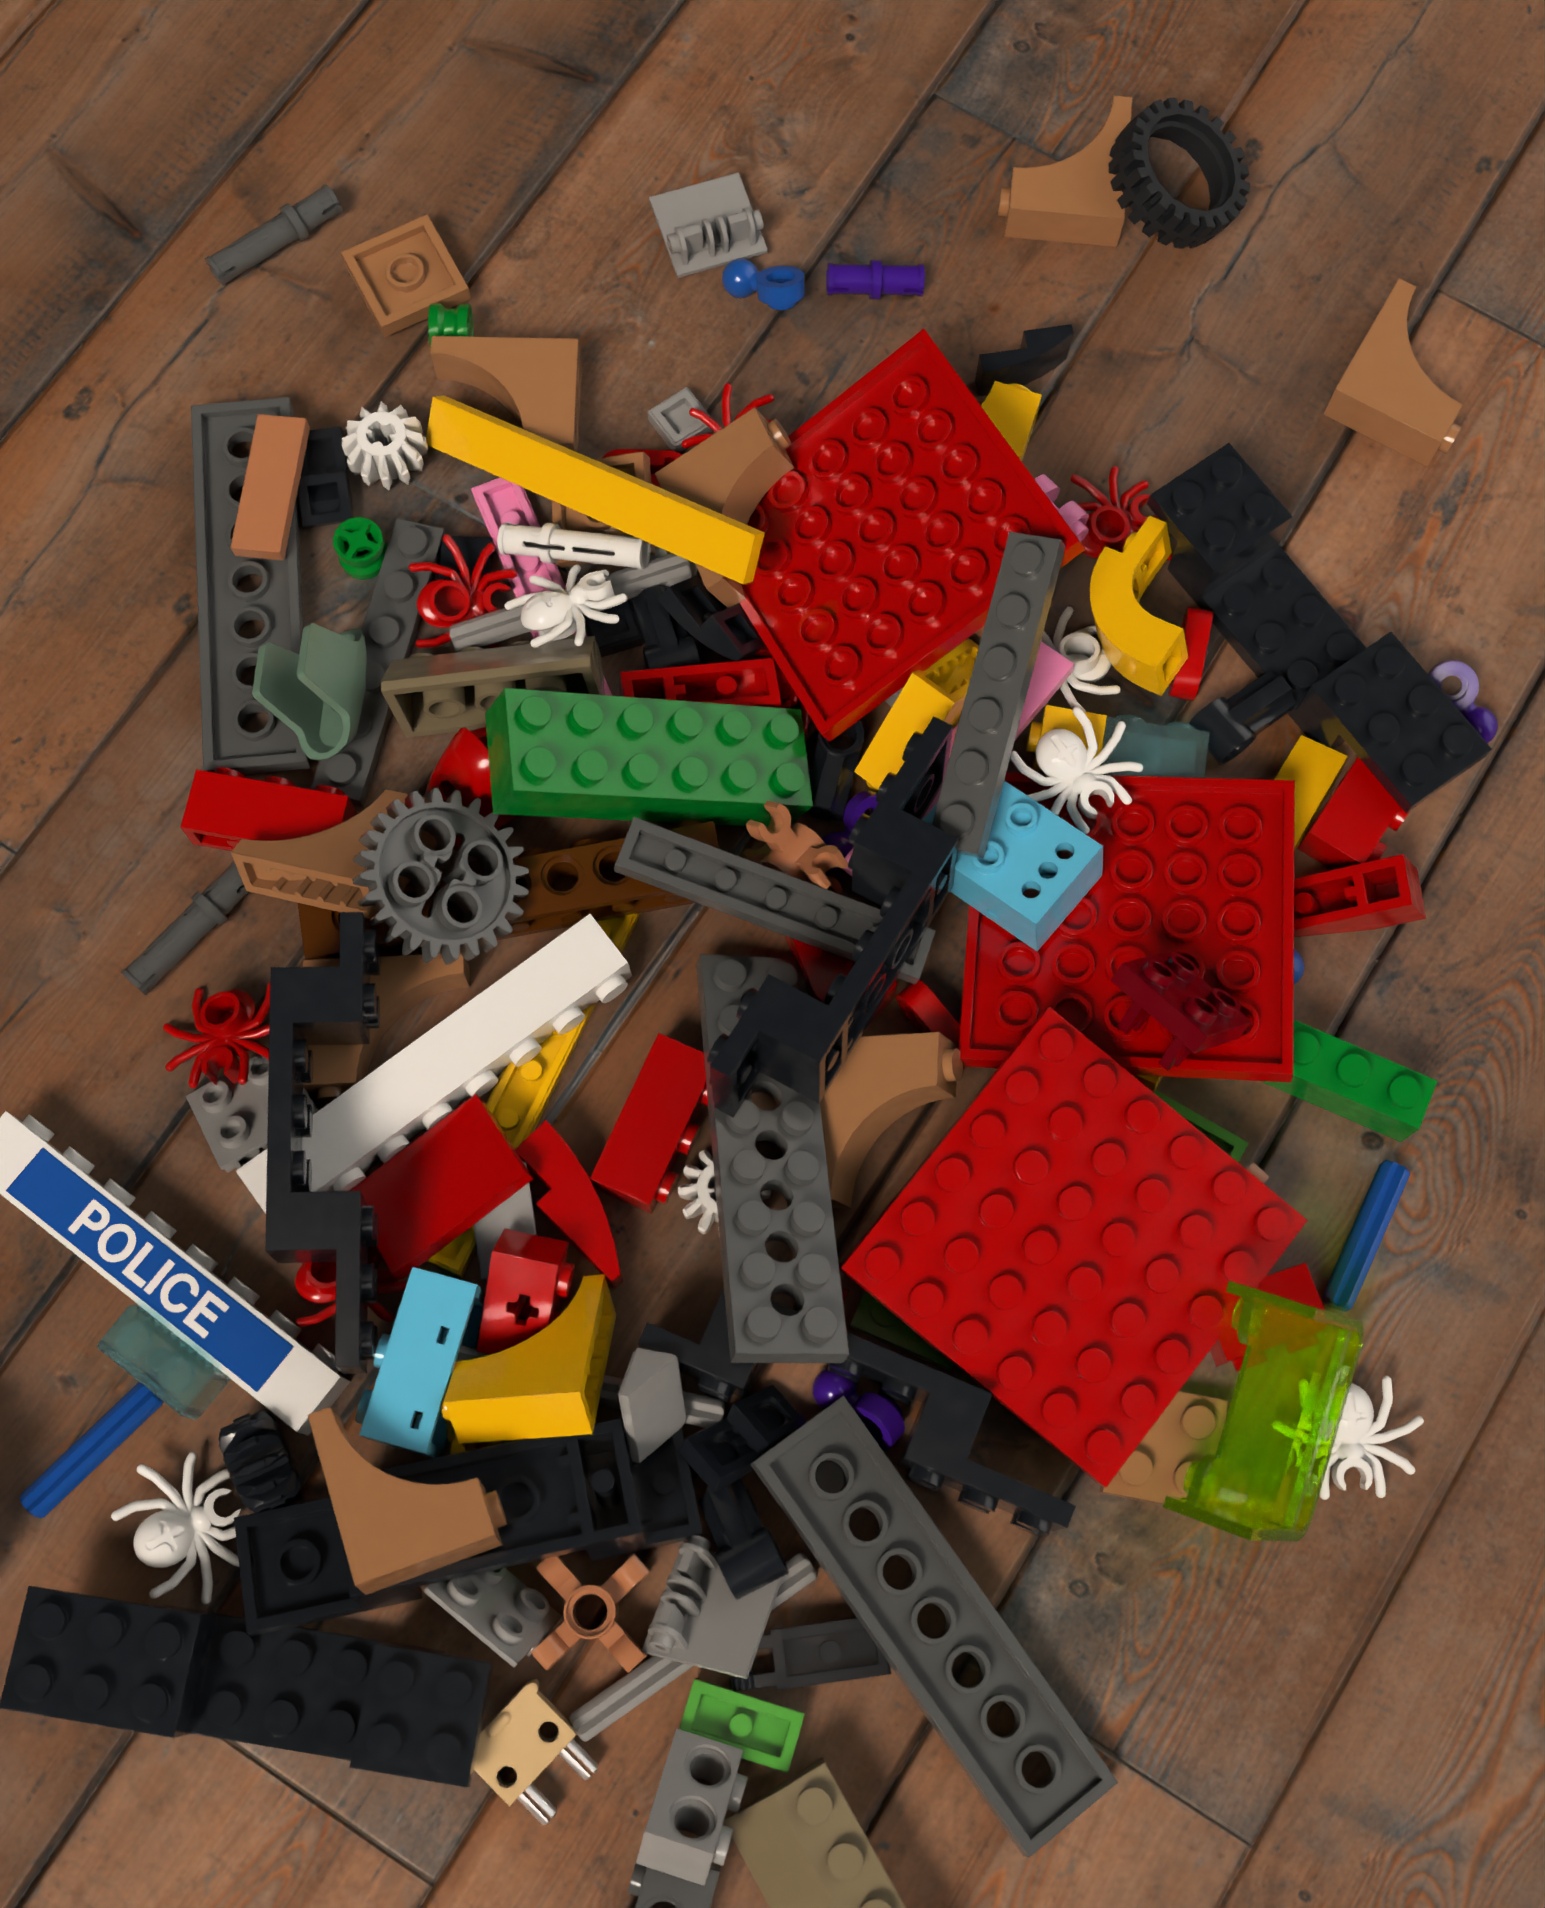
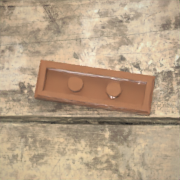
[230,414,310,561]

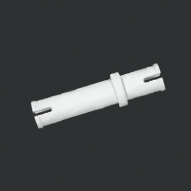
[497,522,651,570]

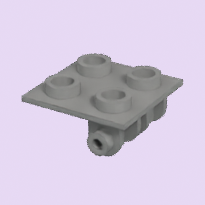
[649,172,768,278]
[186,1054,319,1173]
[641,1535,783,1679]
[423,1567,562,1668]

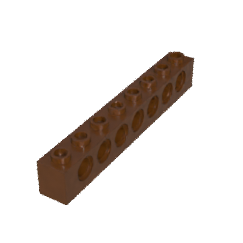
[298,819,719,960]

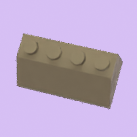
[381,635,605,738]
[723,1758,906,1908]

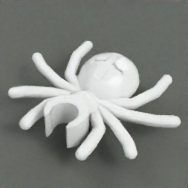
[505,564,628,648]
[1041,606,1121,712]
[1010,706,1143,834]
[1271,1376,1424,1500]
[111,1452,241,1605]

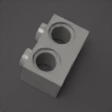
[636,1728,748,1886]

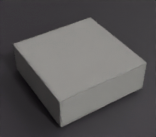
[647,387,714,453]

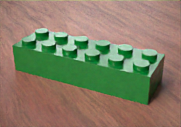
[485,688,813,827]

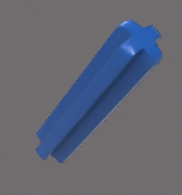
[1322,1160,1410,1312]
[19,1381,163,1518]

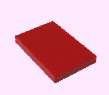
[349,1094,533,1280]

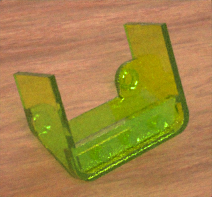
[1163,1281,1364,1541]

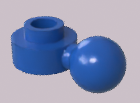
[722,259,805,310]

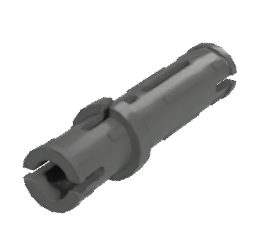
[205,184,343,286]
[121,861,249,995]

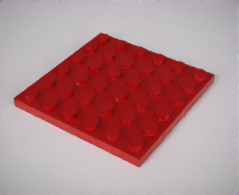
[740,329,1086,742]
[959,772,1295,1083]
[839,1007,1308,1488]

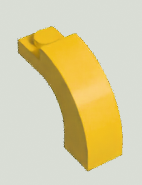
[1090,516,1188,696]

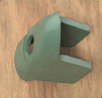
[252,623,367,760]

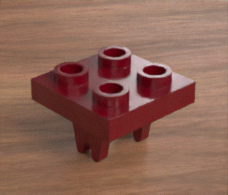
[1111,952,1252,1071]

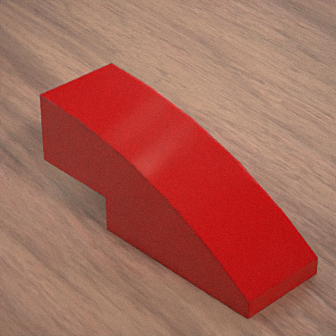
[515,1120,623,1289]

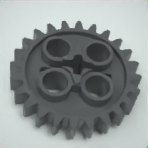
[353,788,529,965]

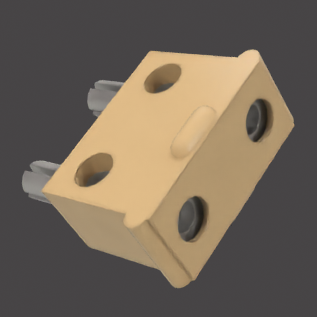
[474,1679,598,1825]

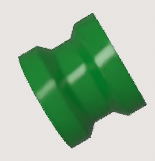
[428,303,474,349]
[333,517,387,580]

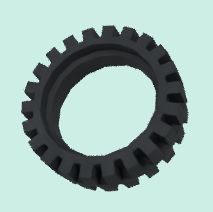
[1108,98,1250,249]

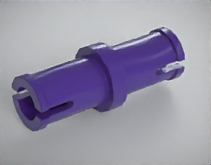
[826,260,925,300]

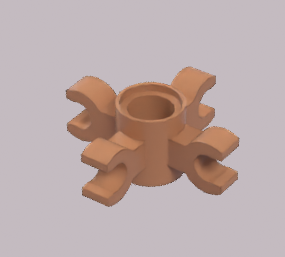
[743,801,848,894]
[531,1555,651,1673]

